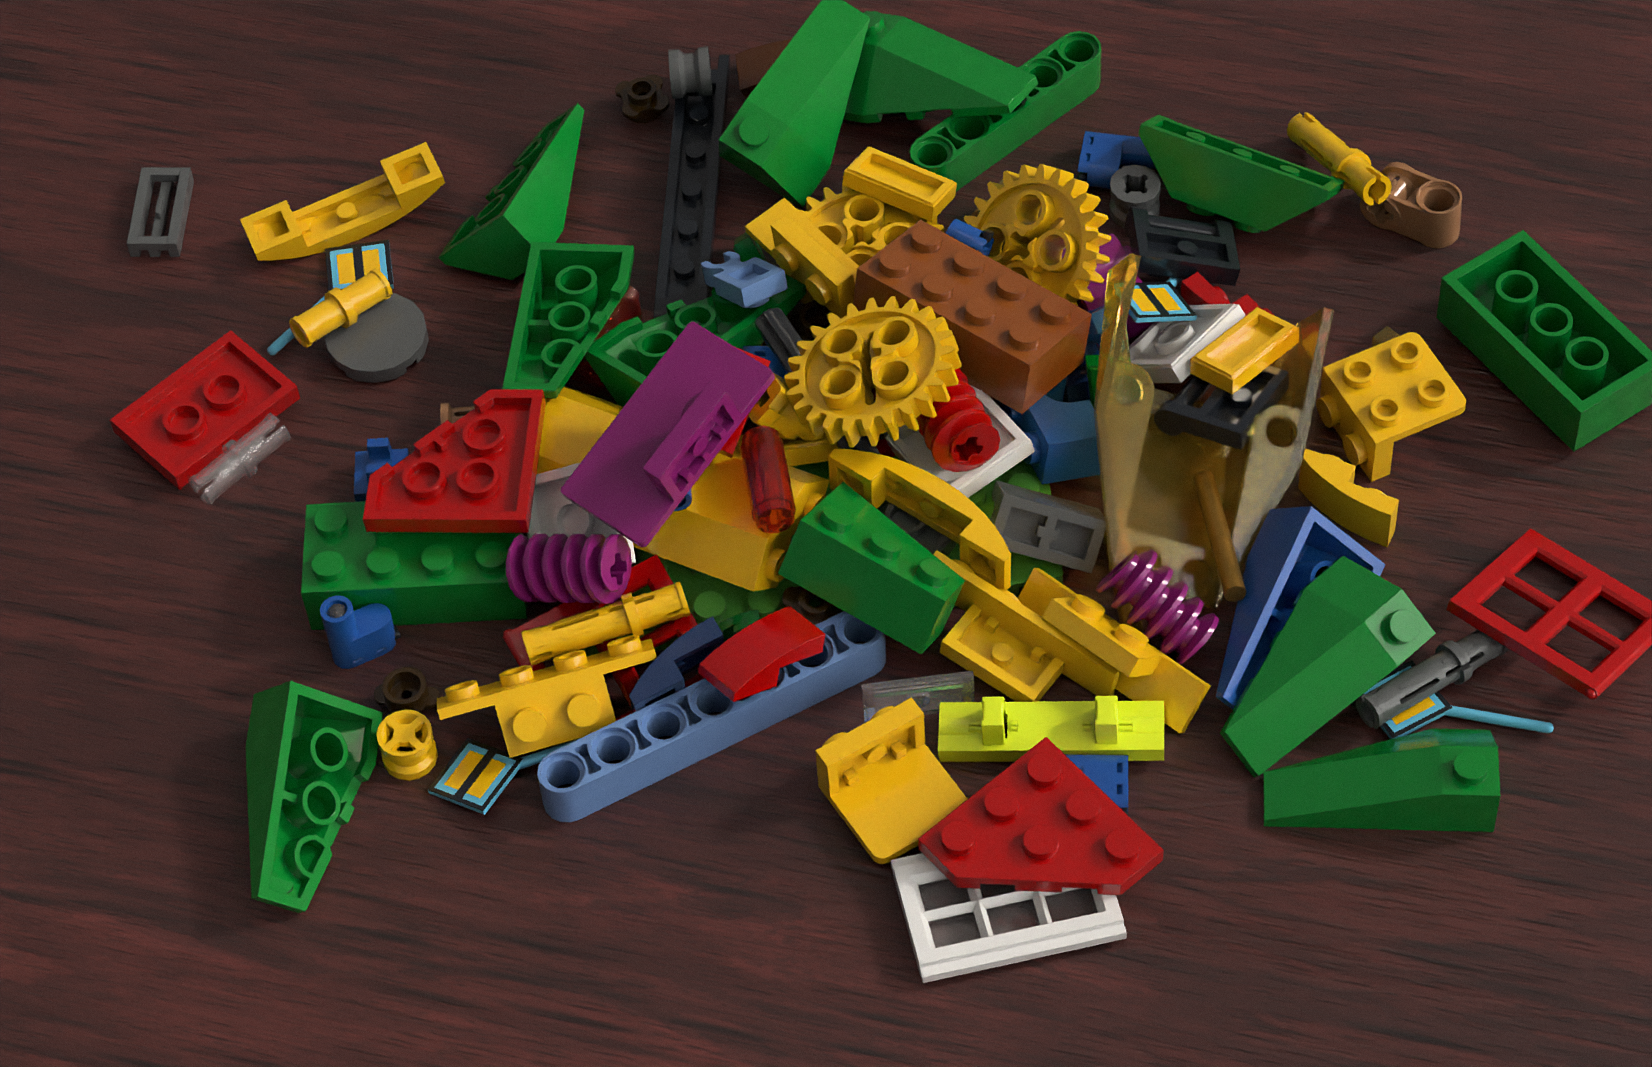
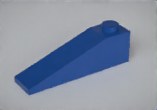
[1216,506,1386,710]

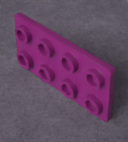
[561,322,775,547]

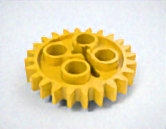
[964,164,1111,306]
[785,185,944,304]
[784,296,961,448]

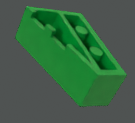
[778,482,965,654]

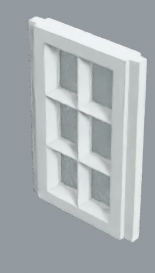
[891,853,1127,983]

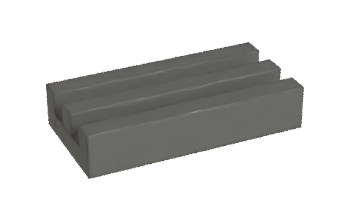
[127,167,194,257]

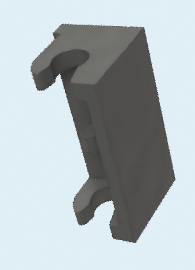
[989,480,1108,573]

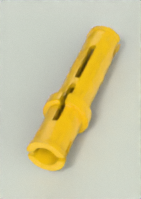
[1287,112,1392,206]
[521,581,691,666]

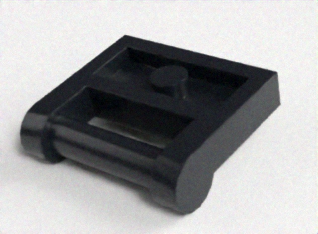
[1125,207,1241,286]
[1154,365,1289,450]

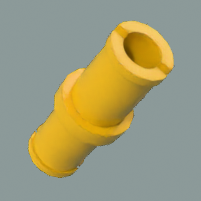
[289,268,393,348]

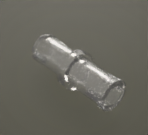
[188,413,291,505]

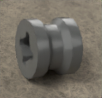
[668,46,712,99]
[1109,165,1161,228]

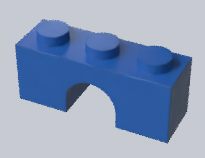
[996,377,1109,484]

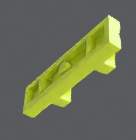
[938,696,1165,762]

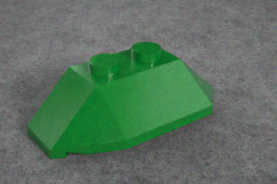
[1138,115,1345,233]

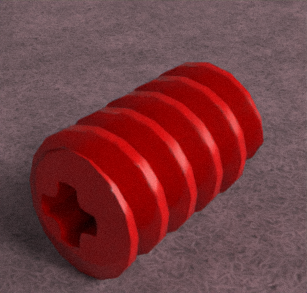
[916,368,1000,472]

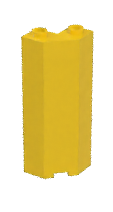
[537,386,829,592]

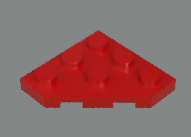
[363,389,546,533]
[918,737,1164,895]

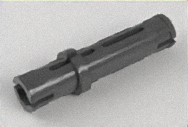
[1356,629,1508,729]

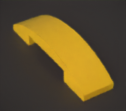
[240,142,445,261]
[828,448,1011,590]

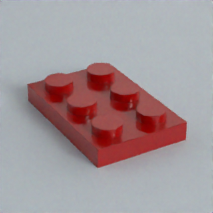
[110,330,300,490]

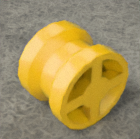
[376,710,438,781]

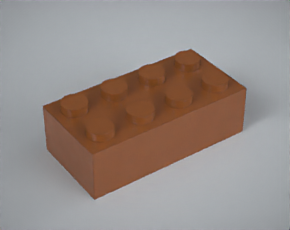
[853,220,1092,414]

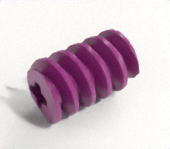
[506,533,632,604]
[1095,549,1219,665]

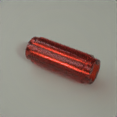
[740,426,796,534]

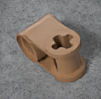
[1359,162,1462,248]

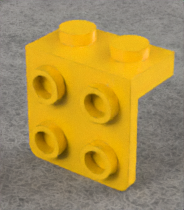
[1316,332,1466,482]
[815,697,967,864]

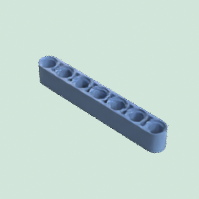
[537,611,886,822]

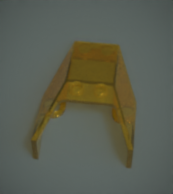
[1094,254,1334,609]

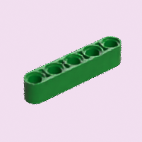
[910,31,1102,191]

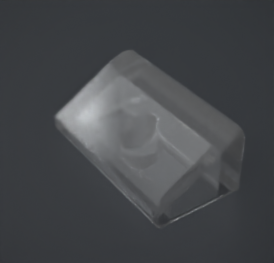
[860,671,975,722]

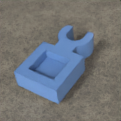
[701,251,788,308]

